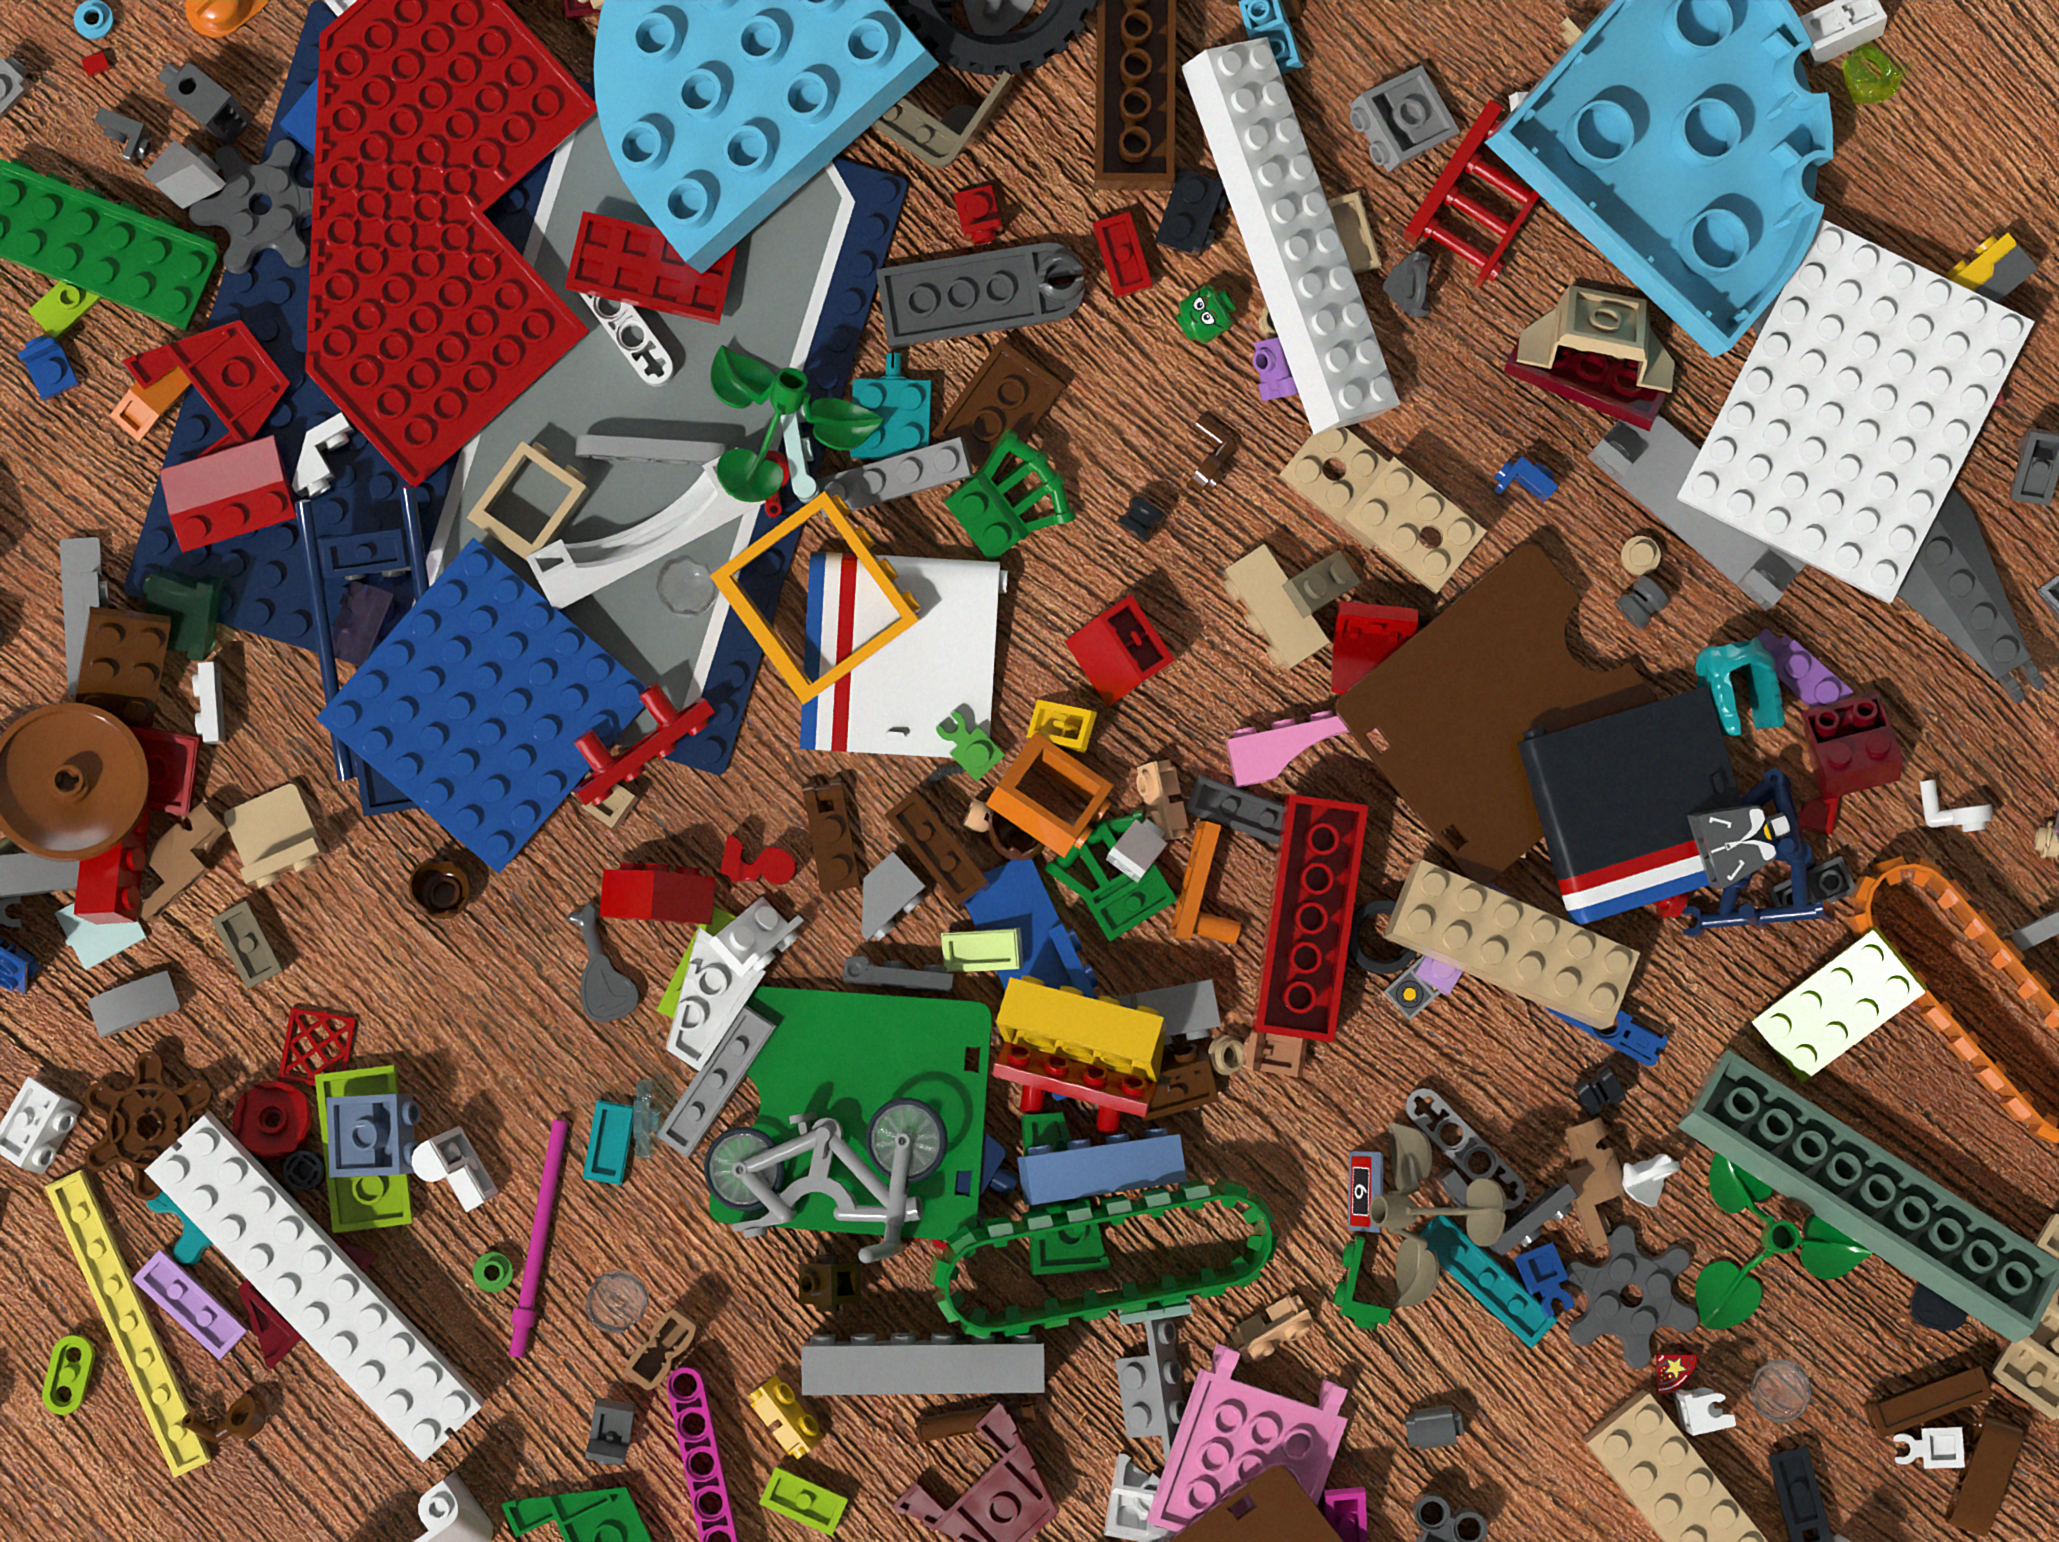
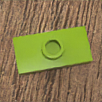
[28,281,102,340]

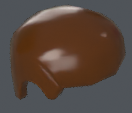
[988,810,1046,861]
[408,858,472,919]

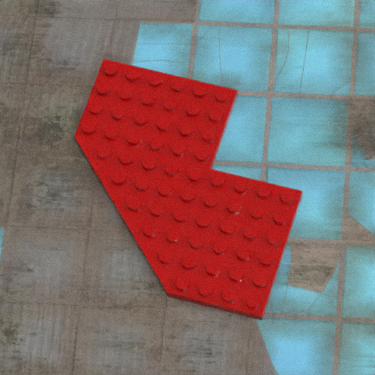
[305,0,598,488]

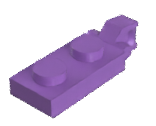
[1755,628,1854,709]

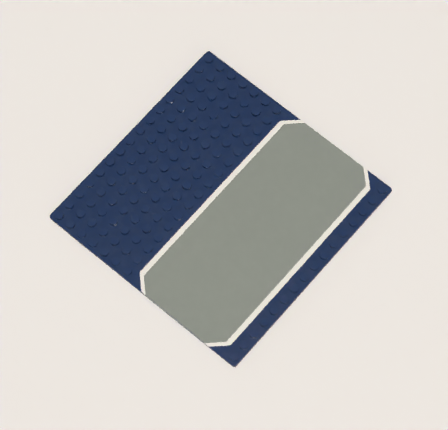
[124,1,907,775]

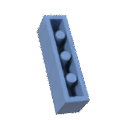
[1017,1127,1187,1205]

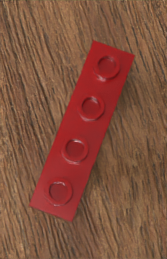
[572,682,715,806]
[993,1042,1158,1135]

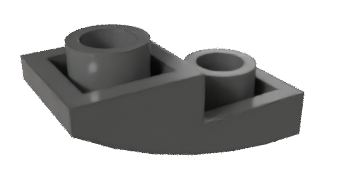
[1768,855,1855,925]

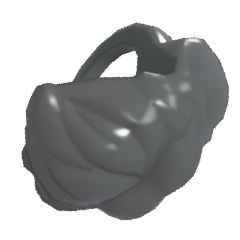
[1382,251,1432,318]

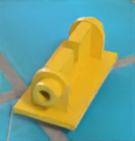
[749,1374,824,1459]

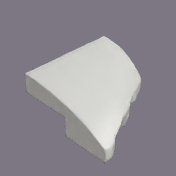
[1104,1453,1177,1542]

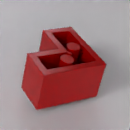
[600,862,715,925]

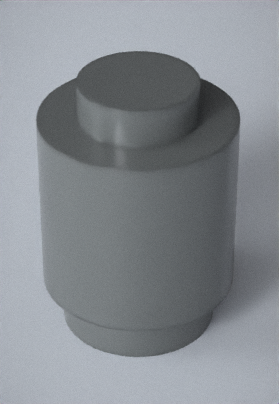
[1404,1405,1464,1450]

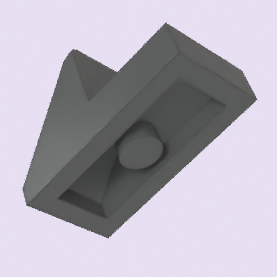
[2009,428,2059,506]

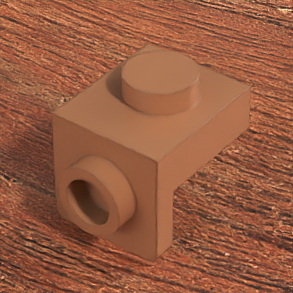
[1242,1031,1308,1077]

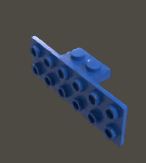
[965,859,1099,1101]

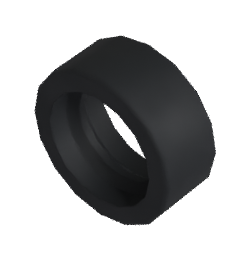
[1348,900,1417,974]

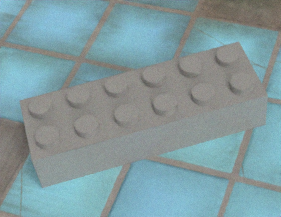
[801,1331,1045,1395]

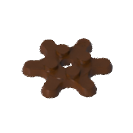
[85,1051,213,1201]

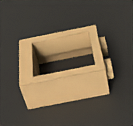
[466,441,590,562]

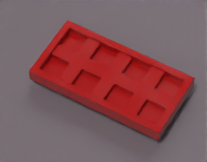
[565,211,737,325]

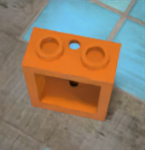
[985,732,1114,858]

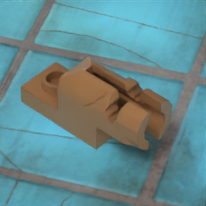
[138,802,229,922]
[1561,1116,1624,1248]

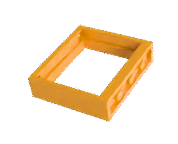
[710,491,922,705]

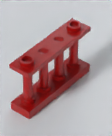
[1402,99,1540,287]

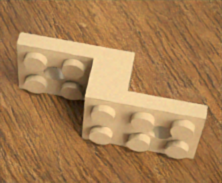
[1278,427,1487,594]

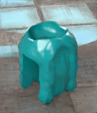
[1695,637,1785,737]

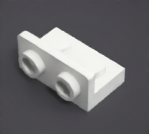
[709,896,804,978]
[0,1076,82,1175]

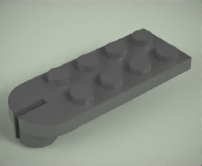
[876,243,1085,349]

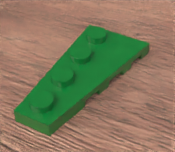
[1021,1113,1112,1275]

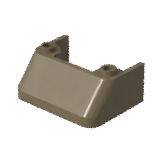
[870,0,1012,168]

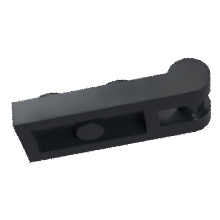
[1766,1445,1833,1542]

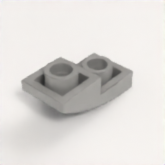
[87,970,180,1038]

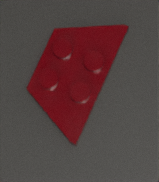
[238,1240,378,1370]

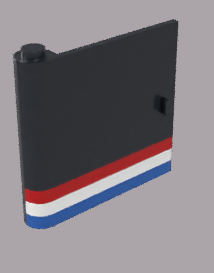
[1517,686,1761,925]

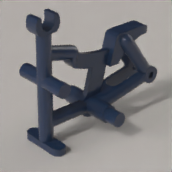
[1682,768,1835,938]

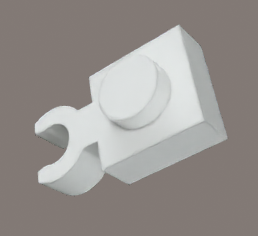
[1893,1426,1965,1469]

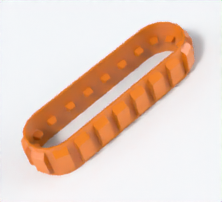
[1848,856,2059,1144]

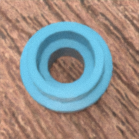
[74,0,114,40]

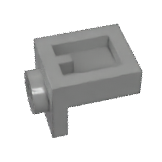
[0,56,32,121]

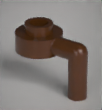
[1188,415,1236,493]
[182,1396,266,1443]

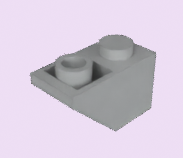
[143,140,226,209]
[862,851,926,941]

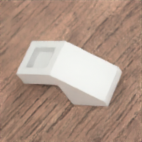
[292,412,355,498]

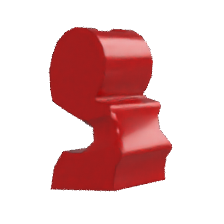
[720,834,796,885]

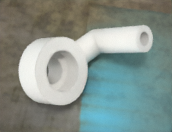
[1920,779,1994,832]

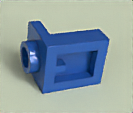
[17,335,81,401]

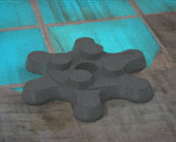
[189,138,313,274]
[1563,1221,1700,1370]

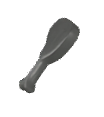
[567,902,640,1022]

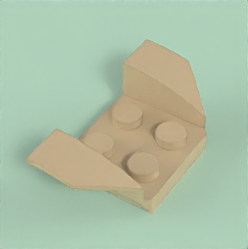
[1517,285,1675,393]

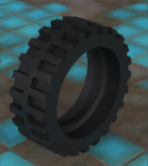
[889,0,1098,76]

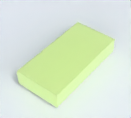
[941,928,1024,973]

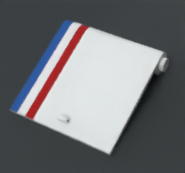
[800,551,1008,758]

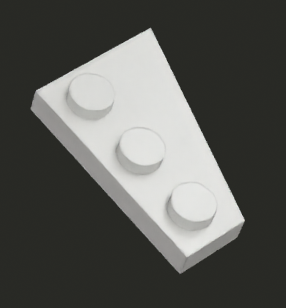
[665,927,766,1071]

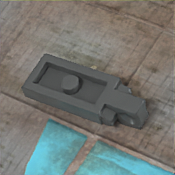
[843,956,954,994]

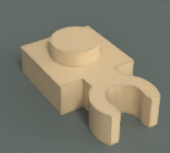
[569,770,638,831]

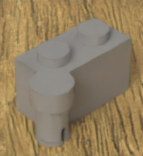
[1115,979,1221,1045]

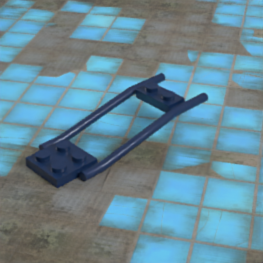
[294,485,430,817]

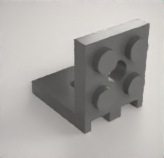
[1435,1168,1578,1256]

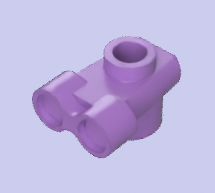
[1253,337,1298,401]

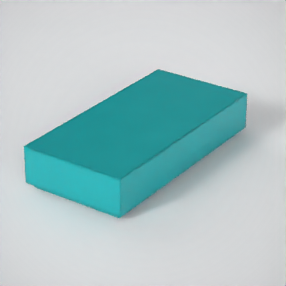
[582,1100,637,1185]

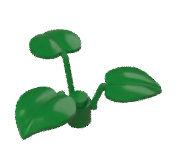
[710,345,883,503]
[1695,1152,1873,1329]

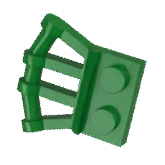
[942,429,1076,562]
[1044,809,1177,942]

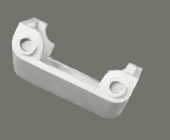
[414,1471,493,1542]

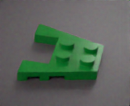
[501,1486,654,1542]

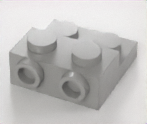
[1349,65,1461,173]

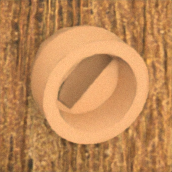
[962,798,992,833]

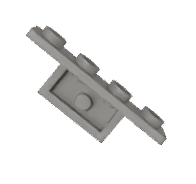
[60,537,110,697]
[1115,1317,1187,1463]

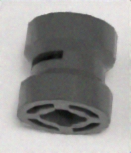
[1614,575,1670,630]

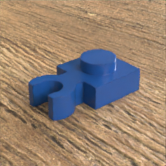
[1514,1242,1574,1319]

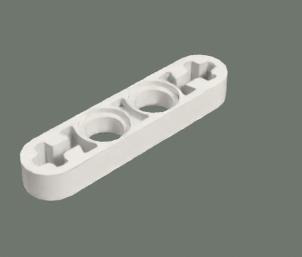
[568,270,674,387]

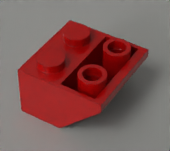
[1064,595,1175,707]

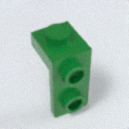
[1333,1235,1391,1330]

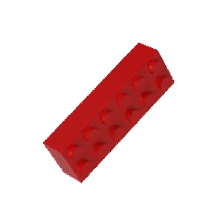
[1251,793,1369,1043]

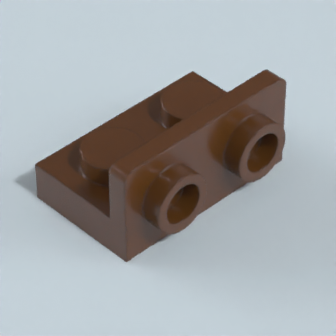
[1141,1043,1219,1122]

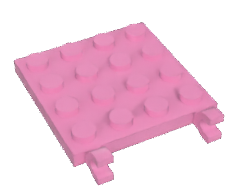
[1146,1343,1348,1532]

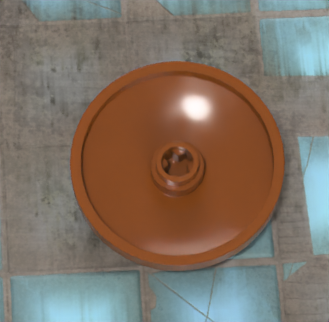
[0,702,150,862]

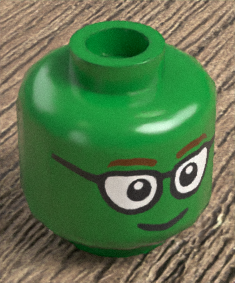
[1176,285,1237,344]

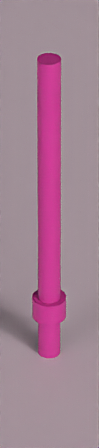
[509,1119,569,1358]

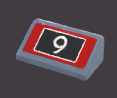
[1348,1151,1383,1233]

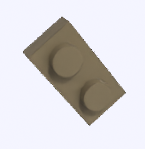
[1282,550,1361,619]
[211,901,285,990]

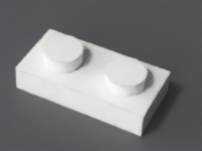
[192,662,226,745]

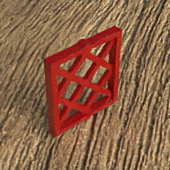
[278,1007,356,1086]

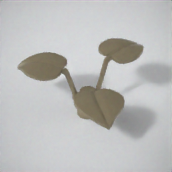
[1369,1122,1506,1307]

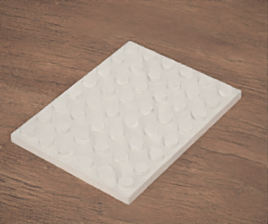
[1676,218,2035,604]

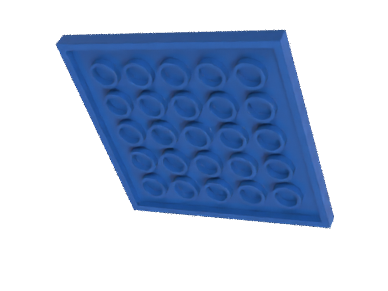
[315,537,647,874]

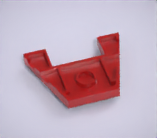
[122,320,290,458]

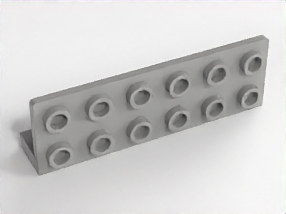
[1587,414,1807,611]

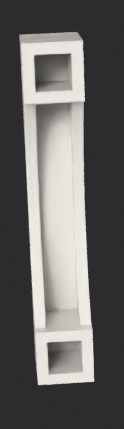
[526,447,766,610]

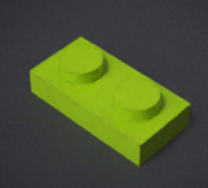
[759,1466,849,1536]

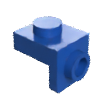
[1493,456,1558,503]

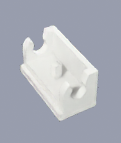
[1799,0,1887,67]
[1672,1387,1736,1436]

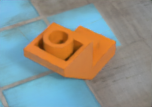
[109,366,192,442]

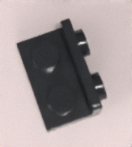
[1154,168,1228,259]

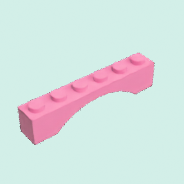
[1225,710,1379,788]

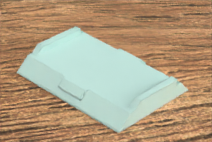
[1118,1295,1192,1325]

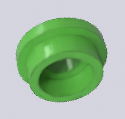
[473,1252,513,1292]

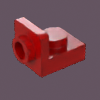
[953,184,1002,244]

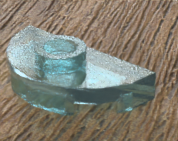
[633,1079,660,1159]

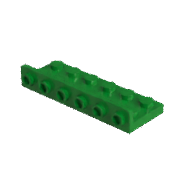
[0,158,222,332]

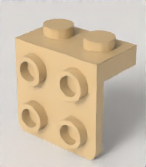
[224,784,326,889]

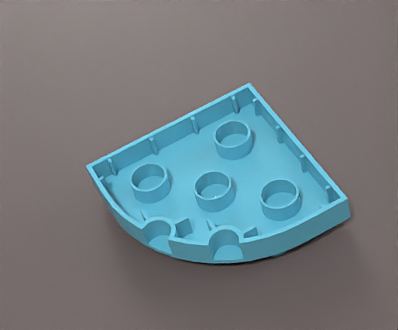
[594,0,940,274]
[1484,0,1833,358]

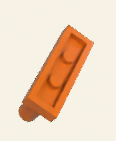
[1168,821,1241,945]

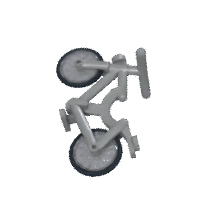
[704,1097,948,1263]

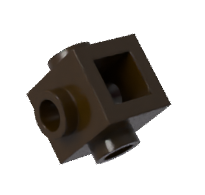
[798,1254,861,1312]

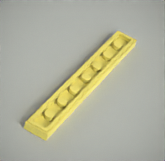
[45,1169,213,1478]

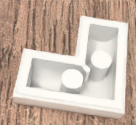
[412,1126,499,1213]

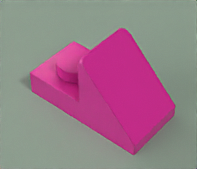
[1322,1487,1367,1542]

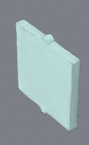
[54,902,147,971]

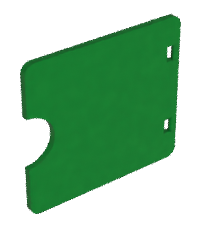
[709,986,993,1240]

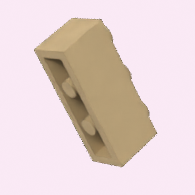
[1222,544,1330,672]

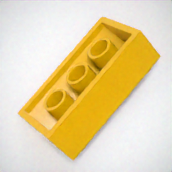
[996,976,1167,1082]

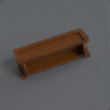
[884,791,991,912]
[1862,1359,1993,1438]

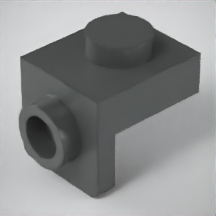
[585,1397,636,1465]

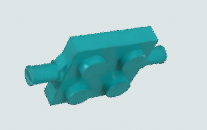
[850,353,933,462]

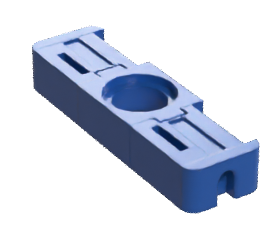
[1545,1007,1668,1066]

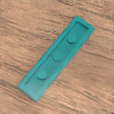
[1418,1215,1559,1349]

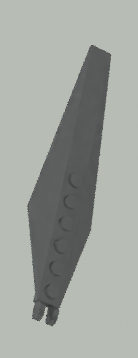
[1751,287,2046,704]

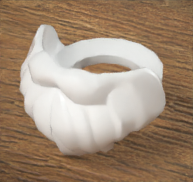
[1622,1154,1680,1207]

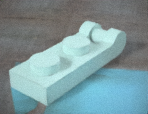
[781,404,820,504]

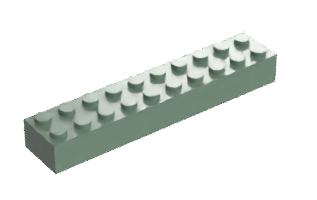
[1677,1050,2059,1344]

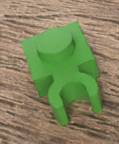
[936,710,1005,782]

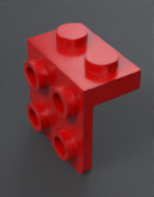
[1331,601,1418,694]

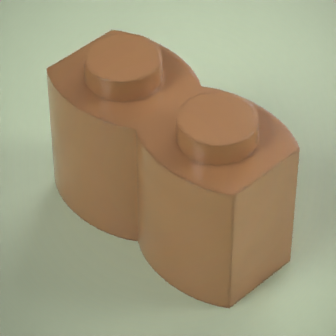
[625,1307,699,1391]

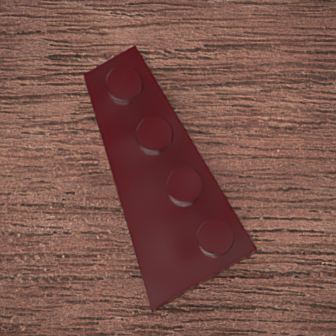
[1503,337,1678,432]

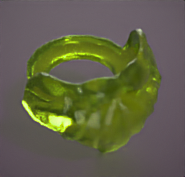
[1842,46,1903,104]

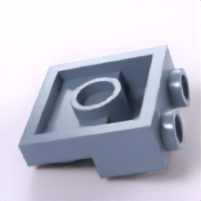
[326,1093,420,1178]

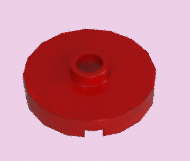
[233,1080,313,1160]

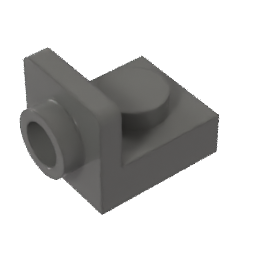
[94,107,153,167]

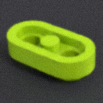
[42,1335,95,1415]

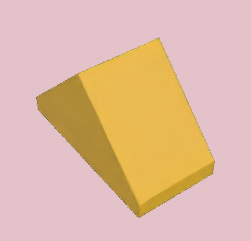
[1026,699,1097,754]

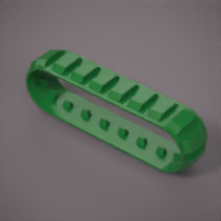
[929,1178,1278,1338]

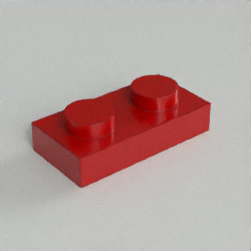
[1092,211,1153,300]

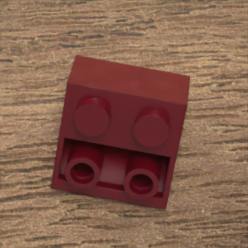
[1801,691,1903,800]

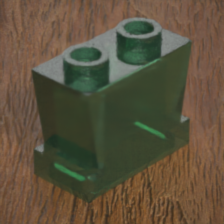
[142,565,223,662]

